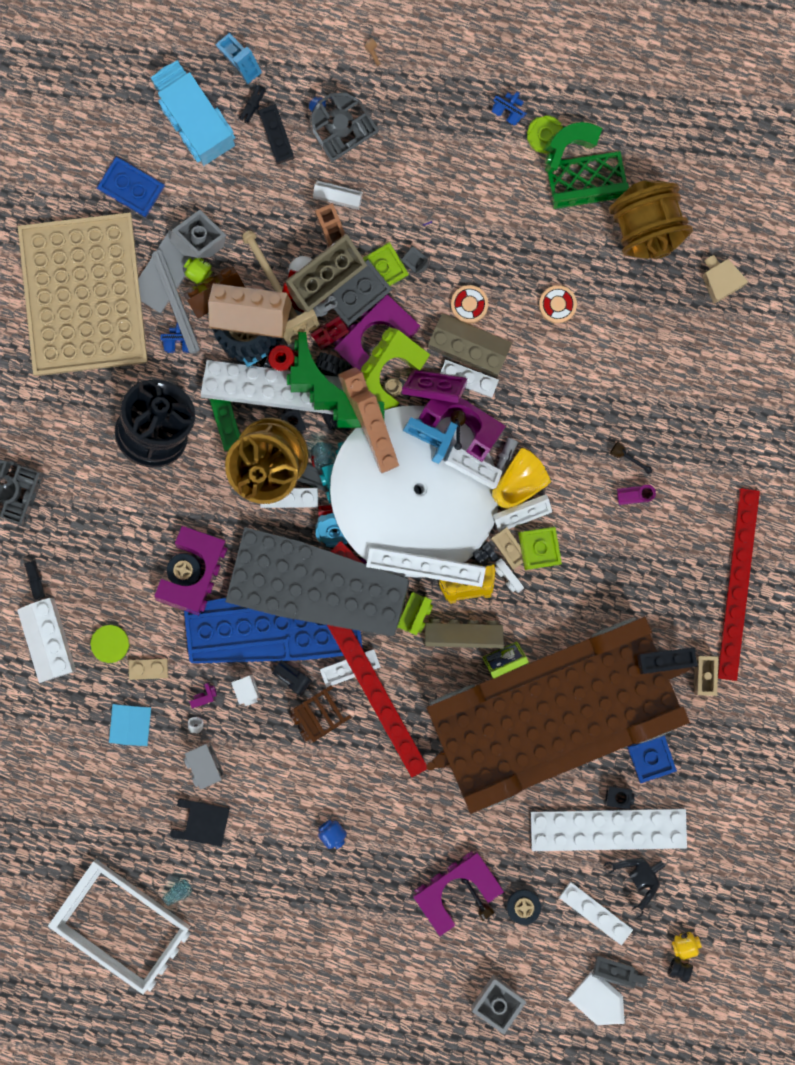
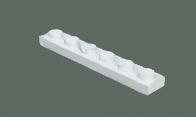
[366,546,486,587]

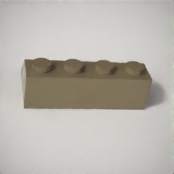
[286,234,367,312]
[428,313,512,378]
[425,619,504,648]

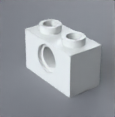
[231,675,261,707]

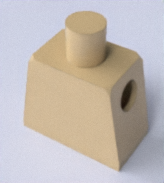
[703,255,748,304]

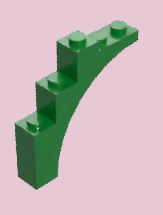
[287,332,385,428]

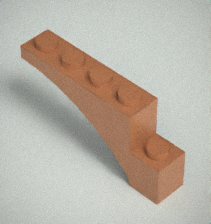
[315,203,345,247]
[338,367,399,473]

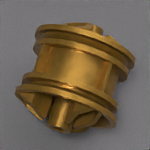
[609,180,693,259]
[225,418,309,504]

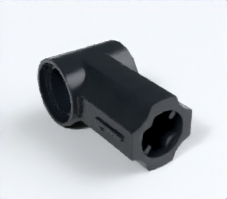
[272,660,313,696]

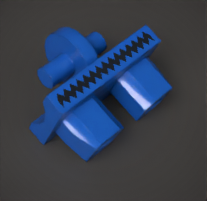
[491,91,527,126]
[161,322,197,353]

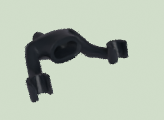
[603,858,665,918]

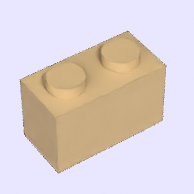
[694,656,718,696]

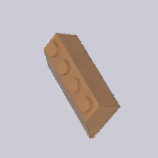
[208,283,292,338]

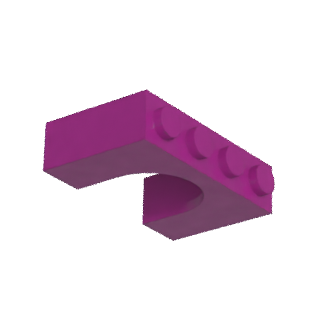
[334,294,420,371]
[418,398,506,462]
[154,526,228,616]
[413,851,504,937]

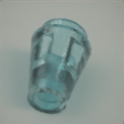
[162,879,192,906]

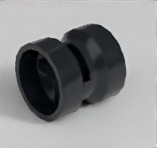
[472,542,498,567]
[667,958,693,983]

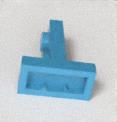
[215,33,262,84]
[403,417,458,464]

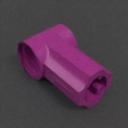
[617,485,656,505]

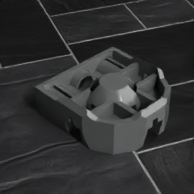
[309,93,379,163]
[0,460,44,527]

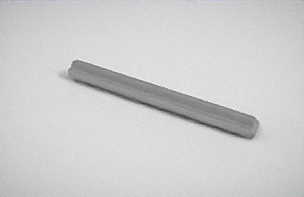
[152,250,200,354]

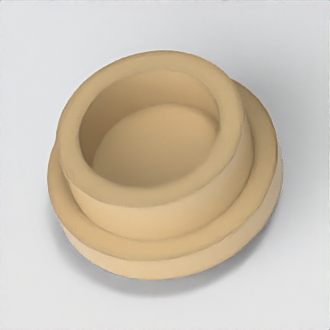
[383,378,402,397]

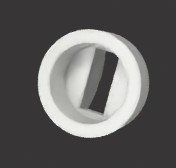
[188,717,203,734]

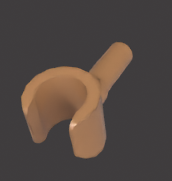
[365,38,381,66]

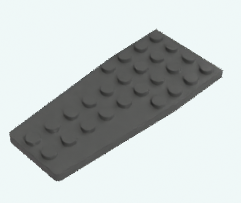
[225,527,409,636]

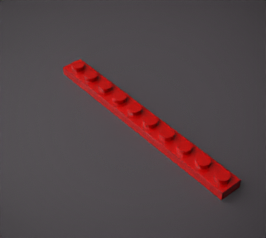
[718,488,760,681]
[327,625,427,778]

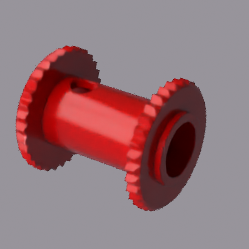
[268,345,298,371]

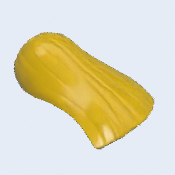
[492,448,551,508]

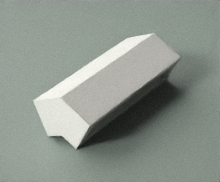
[313,180,363,210]

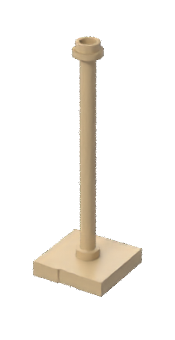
[242,231,320,346]

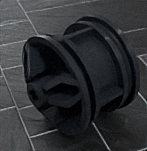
[114,380,195,468]

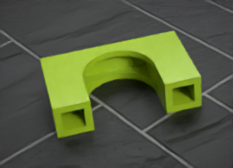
[361,327,430,410]

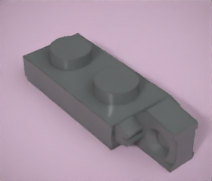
[592,956,648,989]

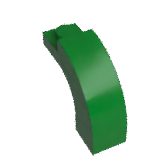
[544,122,602,173]

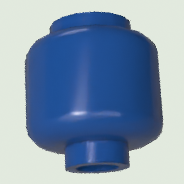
[318,820,347,849]

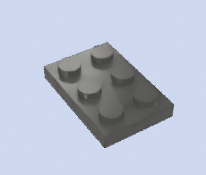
[326,260,392,326]

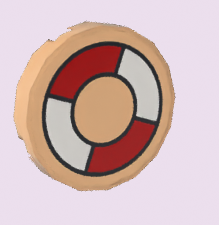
[451,285,489,324]
[539,285,577,324]

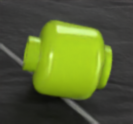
[183,257,213,285]

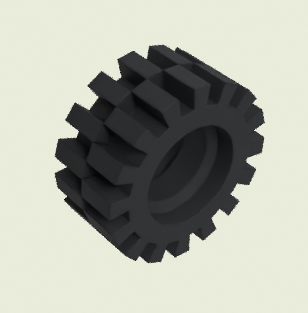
[315,352,351,377]

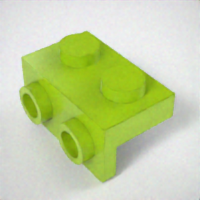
[398,592,433,635]

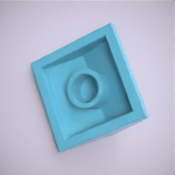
[109,704,151,746]

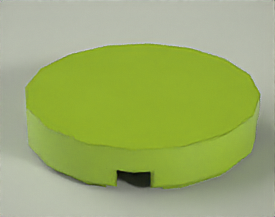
[527,116,563,154]
[90,625,130,663]

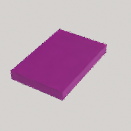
[402,369,468,403]

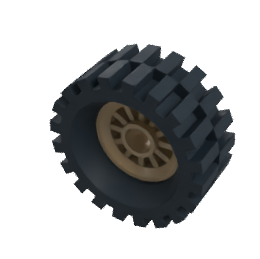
[212,329,282,362]

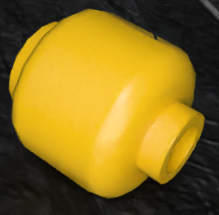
[672,932,702,960]

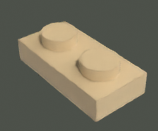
[490,527,523,570]
[129,659,169,680]

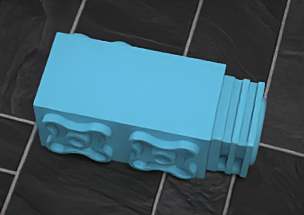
[151,60,235,166]

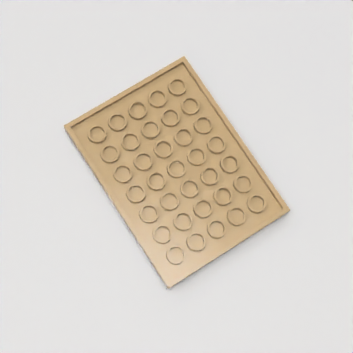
[18,213,148,376]

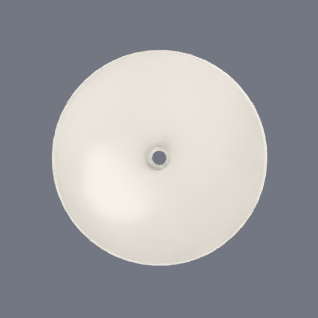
[330,406,499,578]

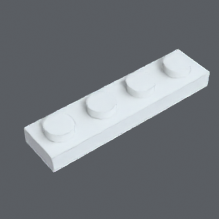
[559,882,633,946]

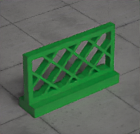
[547,151,629,209]

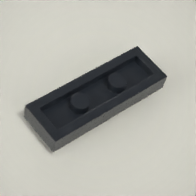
[258,104,295,165]
[637,647,698,674]

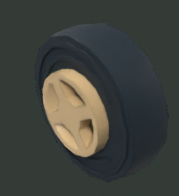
[167,553,201,586]
[506,889,541,925]

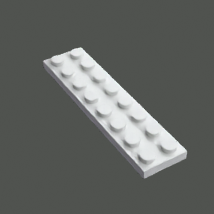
[201,360,343,414]
[531,809,687,851]

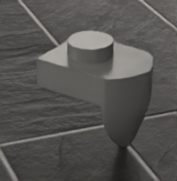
[400,246,429,274]

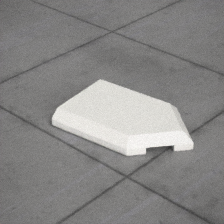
[568,970,625,1025]

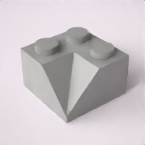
[170,210,226,258]
[184,742,225,790]
[471,974,527,1034]

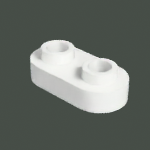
[495,558,524,593]

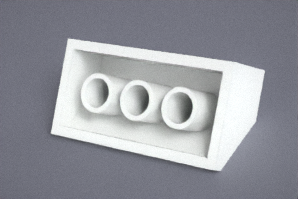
[17,598,76,683]

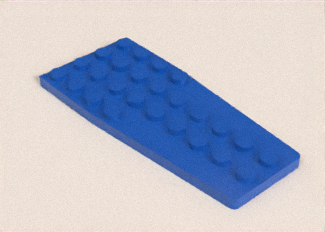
[184,598,363,663]

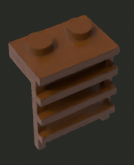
[290,685,352,744]

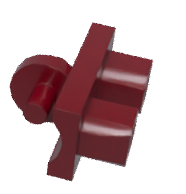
[310,315,350,350]

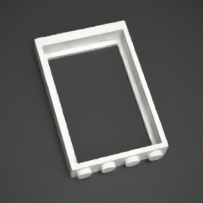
[48,859,191,994]

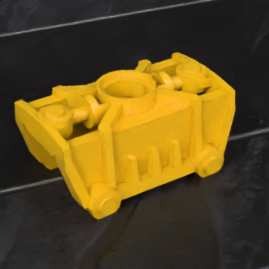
[439,564,495,604]

